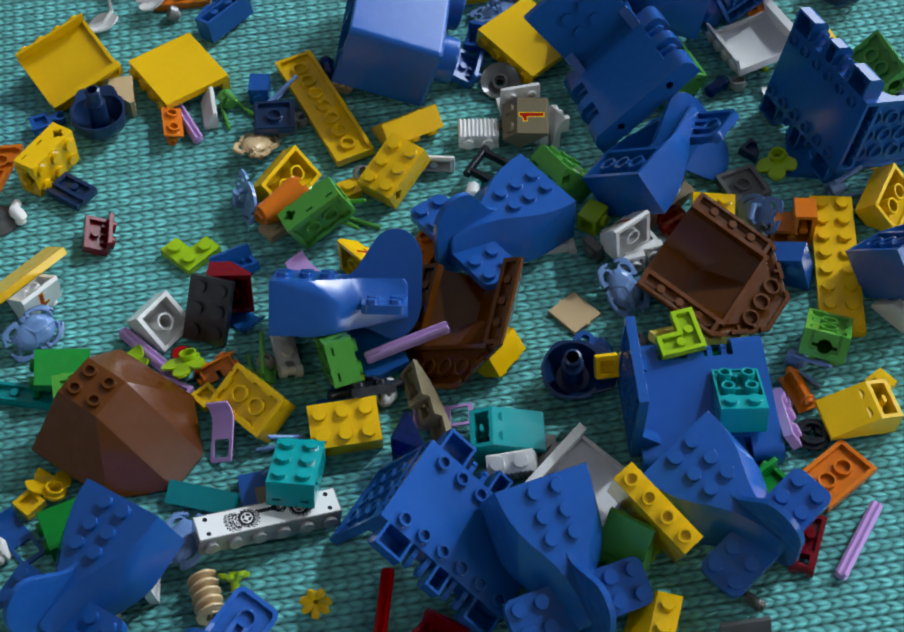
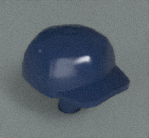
[70,85,126,141]
[540,340,617,401]

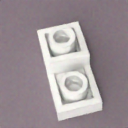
[623,239,663,272]

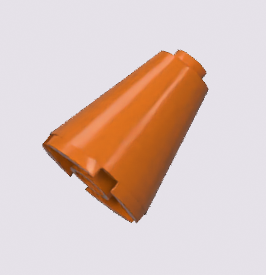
[254,175,309,226]

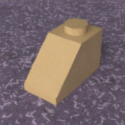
[108,75,137,117]

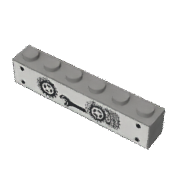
[192,487,342,555]

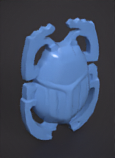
[470,0,518,23]
[230,169,257,225]
[735,193,784,235]
[596,258,650,318]
[0,304,64,363]
[166,511,203,570]

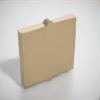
[548,292,601,335]

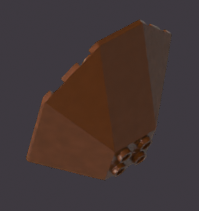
[636,192,790,338]
[404,257,524,390]
[32,349,203,498]

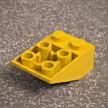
[814,378,904,440]

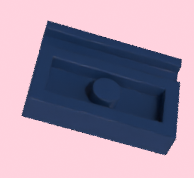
[46,172,98,212]

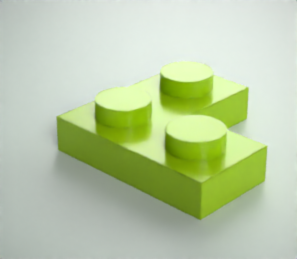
[160,236,221,276]
[655,307,707,360]

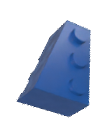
[195,0,253,43]
[774,242,814,291]

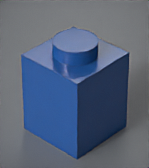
[248,74,272,105]

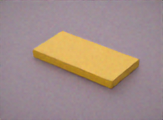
[0,247,67,304]

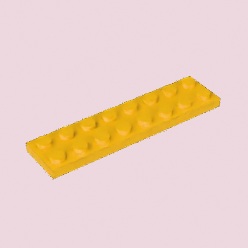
[275,50,375,167]
[809,195,866,337]

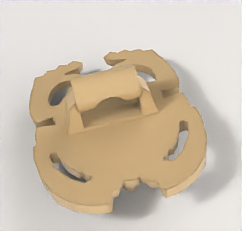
[232,133,280,160]

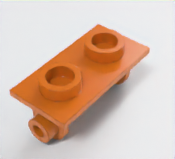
[161,107,184,146]
[193,350,240,387]
[777,366,816,414]

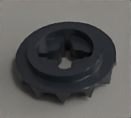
[797,418,830,452]

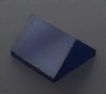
[390,411,424,461]

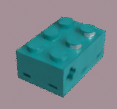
[265,437,326,509]

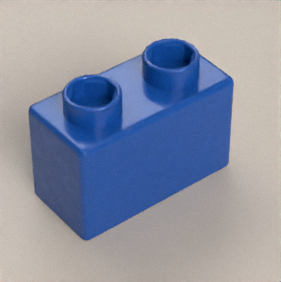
[332,0,466,106]

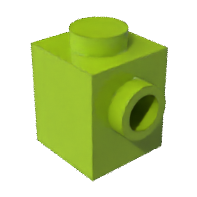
[577,198,610,236]

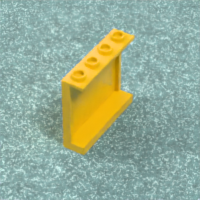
[476,0,564,84]
[15,13,123,112]
[128,32,231,112]
[607,462,703,563]

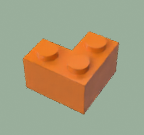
[768,197,818,246]

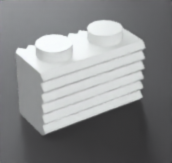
[458,118,499,150]
[485,448,539,481]

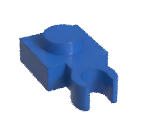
[29,111,67,136]

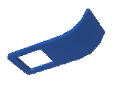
[230,312,266,333]
[0,506,45,564]

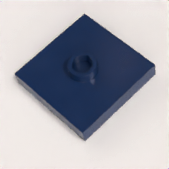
[253,100,295,135]

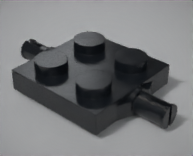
[327,375,404,400]

